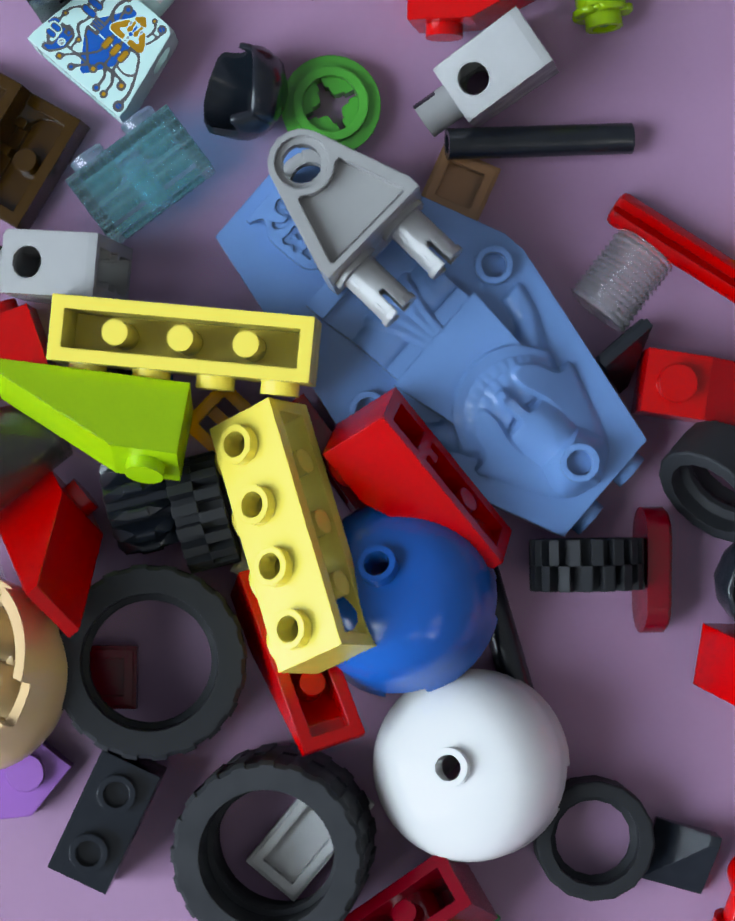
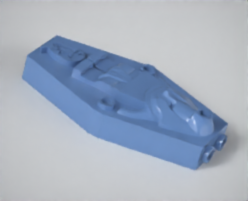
[216,147,647,537]

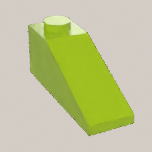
[0,358,193,484]

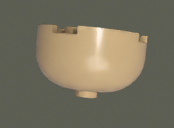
[0,579,68,770]

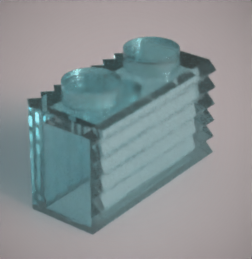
[65,104,216,244]

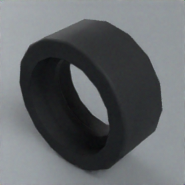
[659,421,735,542]
[533,775,655,902]

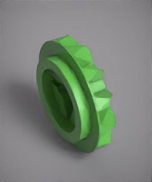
[282,55,381,150]

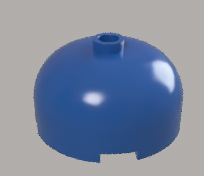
[336,506,498,697]

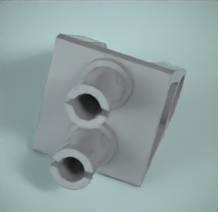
[267,129,463,327]

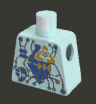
[27,0,178,128]

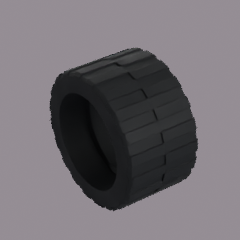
[59,564,248,761]
[170,743,377,921]

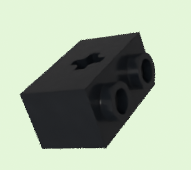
[47,750,167,894]

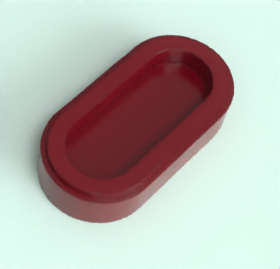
[632,507,672,633]

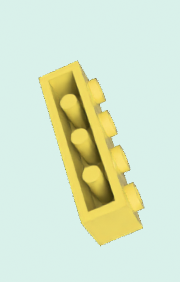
[46,293,322,398]
[209,397,376,674]

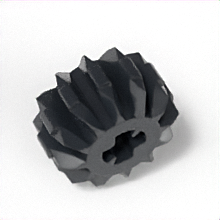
[99,463,179,555]

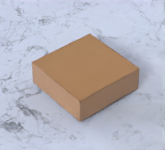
[421,145,501,221]

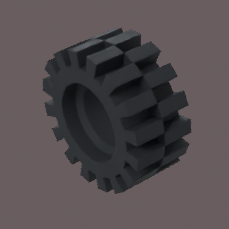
[165,450,242,574]
[529,537,645,593]

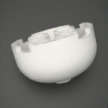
[373,668,570,863]

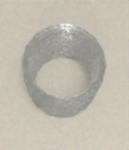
[571,228,672,332]

